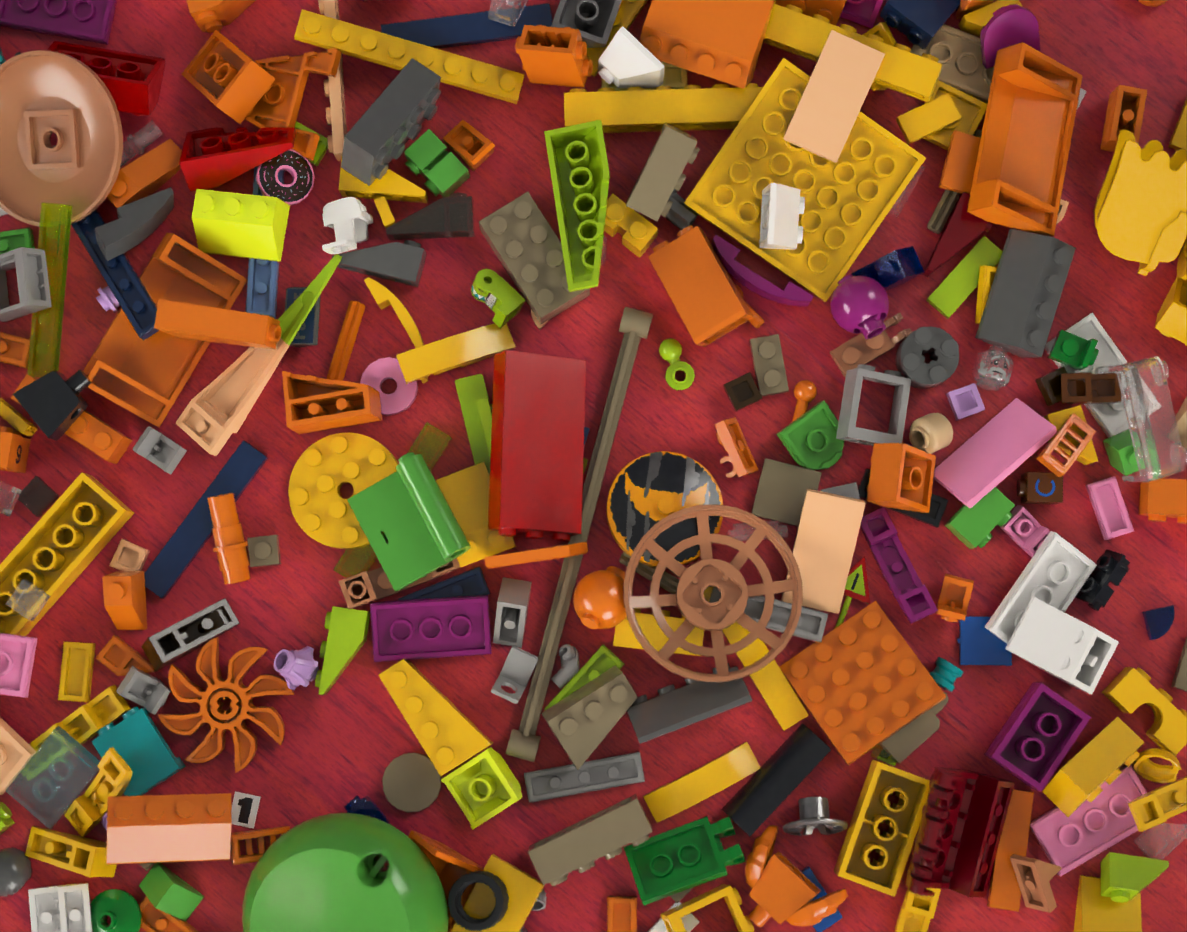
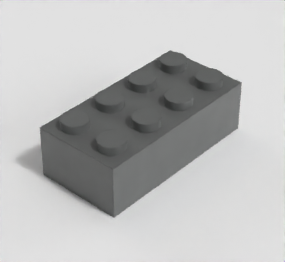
[341,58,441,186]

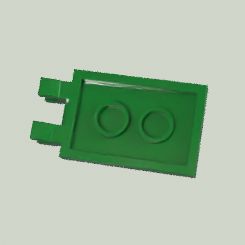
[624,817,746,905]

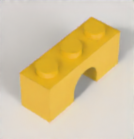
[1102,667,1187,756]

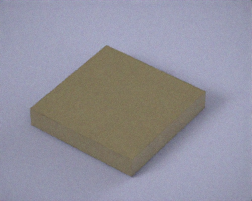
[751,458,822,527]

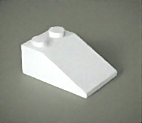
[759,183,805,250]

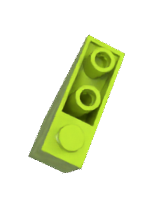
[315,606,371,695]

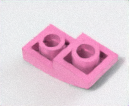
[999,505,1050,557]

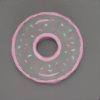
[256,149,315,206]

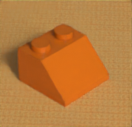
[867,443,936,513]

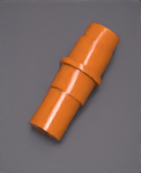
[207,493,251,584]

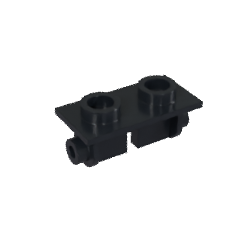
[1075,549,1130,611]

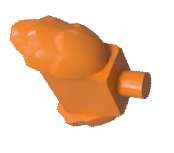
[745,825,848,928]

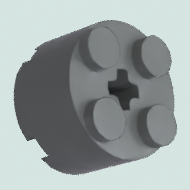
[895,327,959,389]

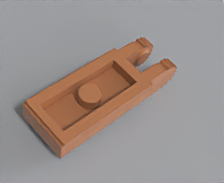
[830,313,912,377]

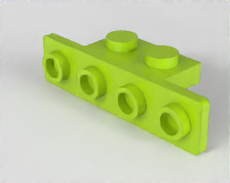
[455,374,492,475]

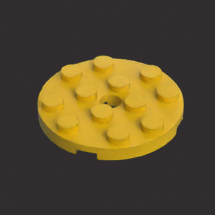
[288,432,399,549]

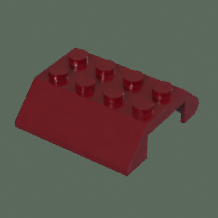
[905,767,1015,897]

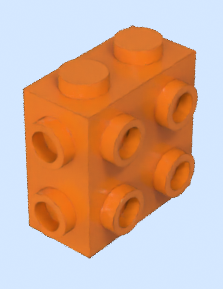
[515,25,593,88]

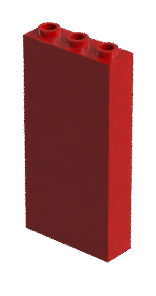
[488,350,586,541]

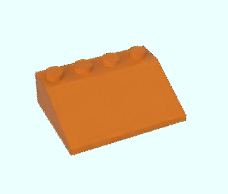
[639,0,775,89]

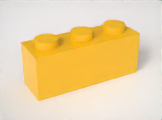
[613,608,704,656]

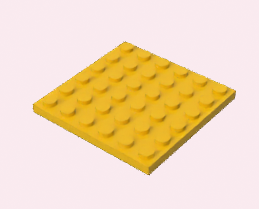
[683,58,926,302]

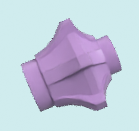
[273,646,319,691]

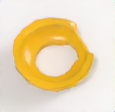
[1134,748,1181,783]

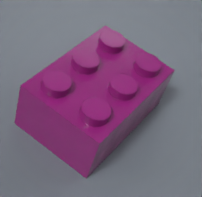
[984,682,1091,792]

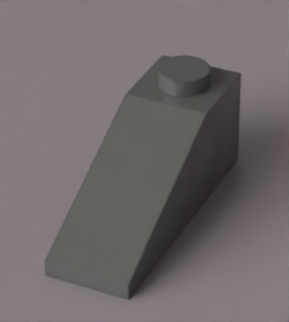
[332,240,427,287]

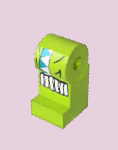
[471,269,525,328]

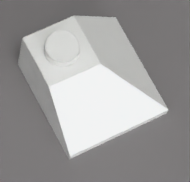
[598,26,665,88]

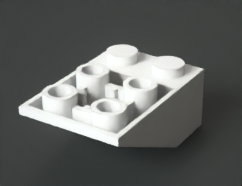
[1005,597,1119,695]

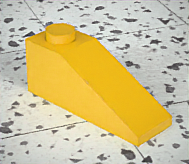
[339,156,428,203]
[25,826,117,877]

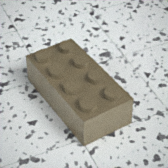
[479,192,590,324]
[528,794,653,887]

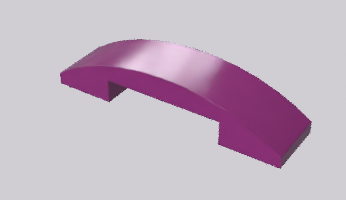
[711,235,814,307]
[860,507,938,624]

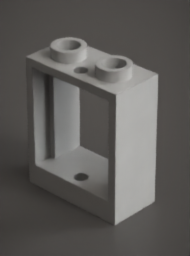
[0,247,52,322]
[836,364,911,446]

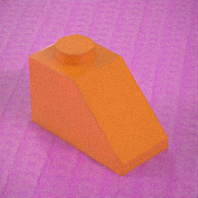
[102,571,147,630]

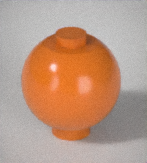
[573,566,627,629]

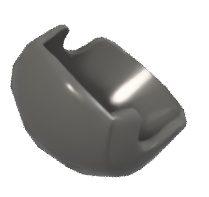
[0,847,32,897]

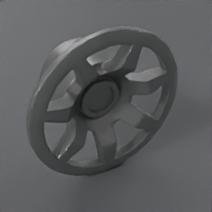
[783,797,848,836]

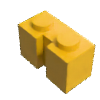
[604,193,658,258]

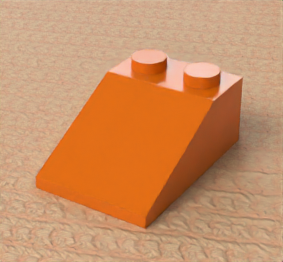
[186,0,256,33]
[182,30,275,124]

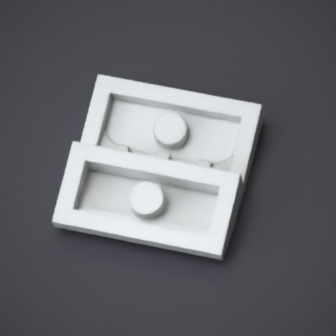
[28,883,93,932]

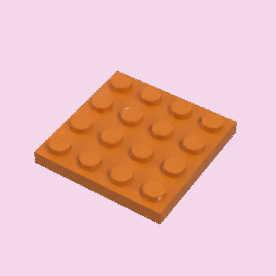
[779,601,946,766]

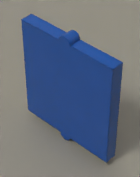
[956,616,1012,666]

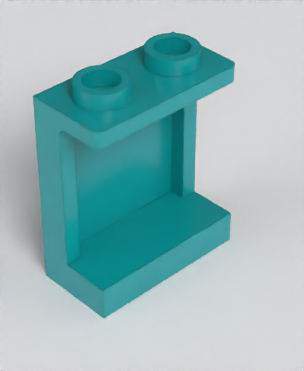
[91,706,186,796]

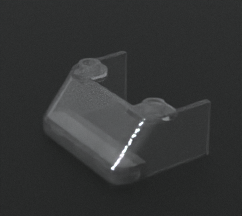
[1097,356,1187,482]

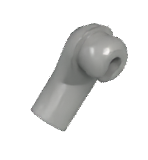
[551,644,580,689]

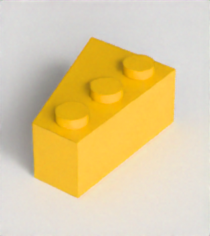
[1042,717,1144,817]

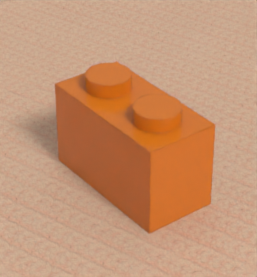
[1100,85,1147,152]

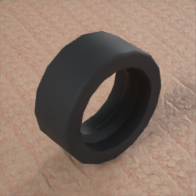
[448,871,509,931]

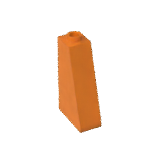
[154,299,281,350]

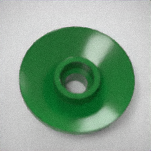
[90,889,142,932]

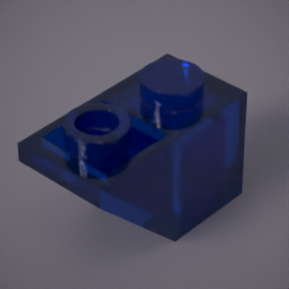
[851,246,925,291]

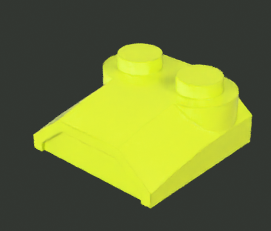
[441,747,523,830]

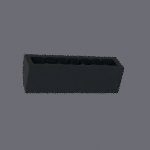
[722,723,832,836]

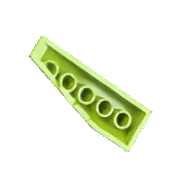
[544,120,610,292]

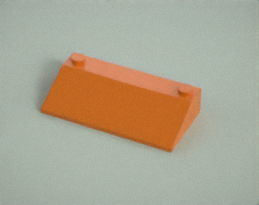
[967,42,1083,237]
[83,232,248,428]

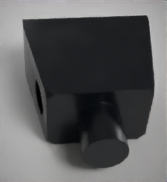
[13,370,92,441]

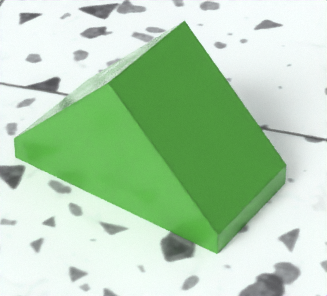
[139,863,205,921]

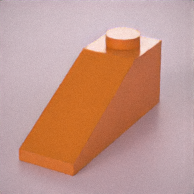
[107,138,182,208]

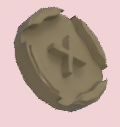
[382,753,442,812]

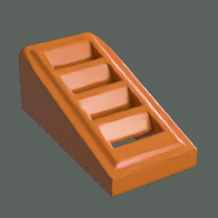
[1036,413,1097,477]
[230,826,290,865]

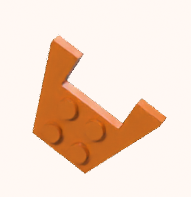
[245,48,342,161]

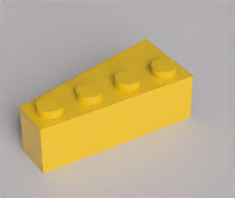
[378,659,493,777]

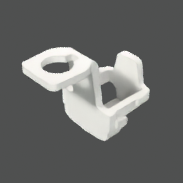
[322,197,373,254]

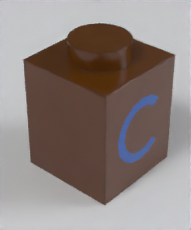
[1016,472,1063,505]

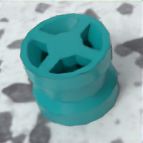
[929,657,964,692]

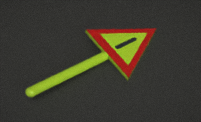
[835,556,870,628]

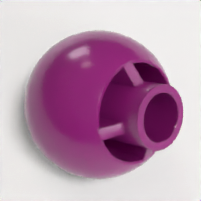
[830,275,889,339]

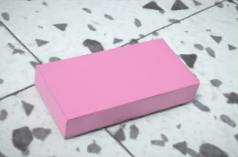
[1085,476,1134,541]

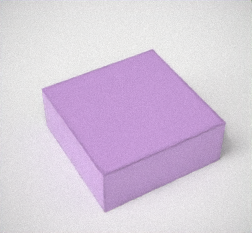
[946,383,986,421]

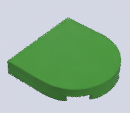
[776,400,844,470]

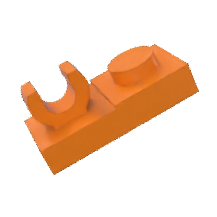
[714,417,758,478]

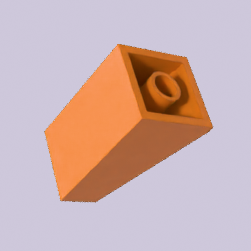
[648,225,754,347]

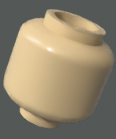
[909,413,953,454]

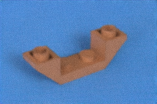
[338,558,460,609]

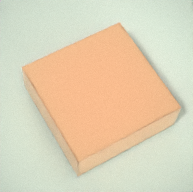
[109,539,150,571]

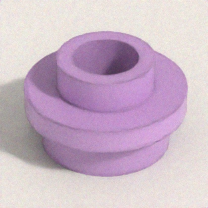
[96,286,120,313]

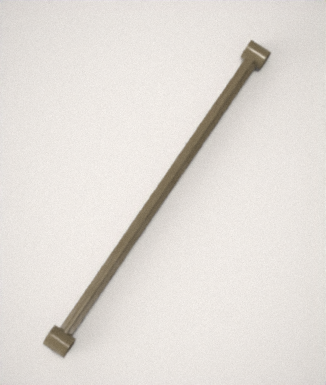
[506,307,653,762]

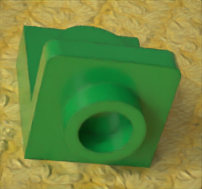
[1048,330,1099,371]

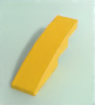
[396,323,516,384]
[23,685,131,780]

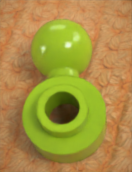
[659,338,695,390]

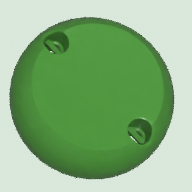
[242,813,449,932]

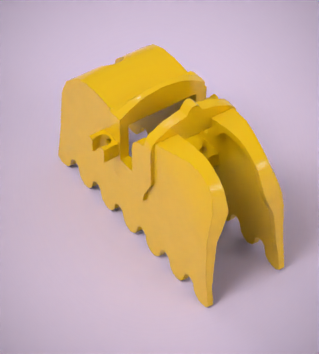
[1094,129,1187,280]

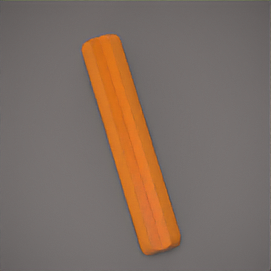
[327,301,365,381]

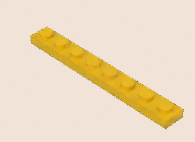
[294,9,525,104]

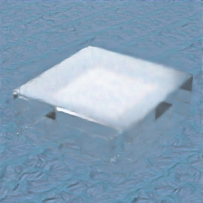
[6,579,51,621]

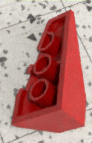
[179,127,296,192]

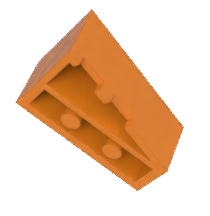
[282,371,382,434]
[1139,478,1187,524]

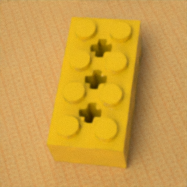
[833,759,930,897]

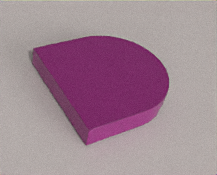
[980,4,1040,69]

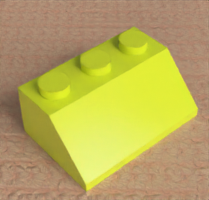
[192,189,290,262]

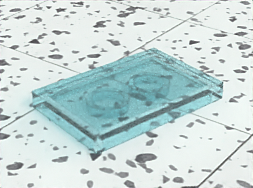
[6,726,100,829]

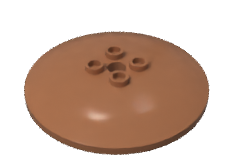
[0,50,123,227]

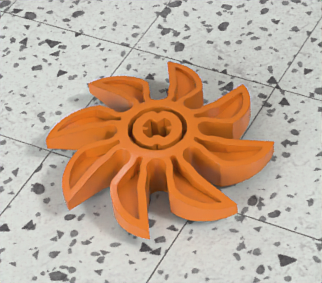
[158,637,295,773]

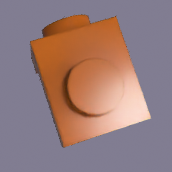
[936,574,974,622]

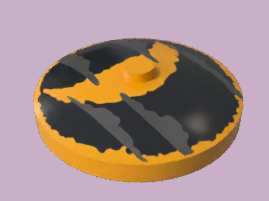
[606,451,723,567]

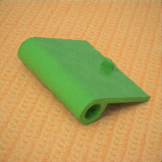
[347,452,471,592]

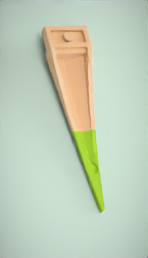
[176,254,342,456]

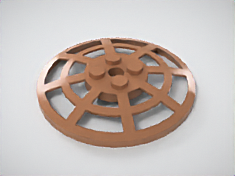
[624,504,803,682]

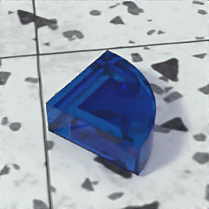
[1142,605,1175,640]

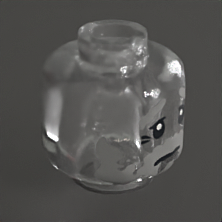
[972,346,1014,391]

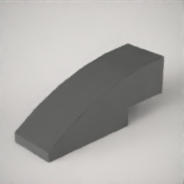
[95,187,174,261]

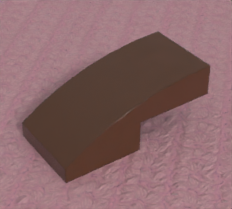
[1061,372,1122,404]

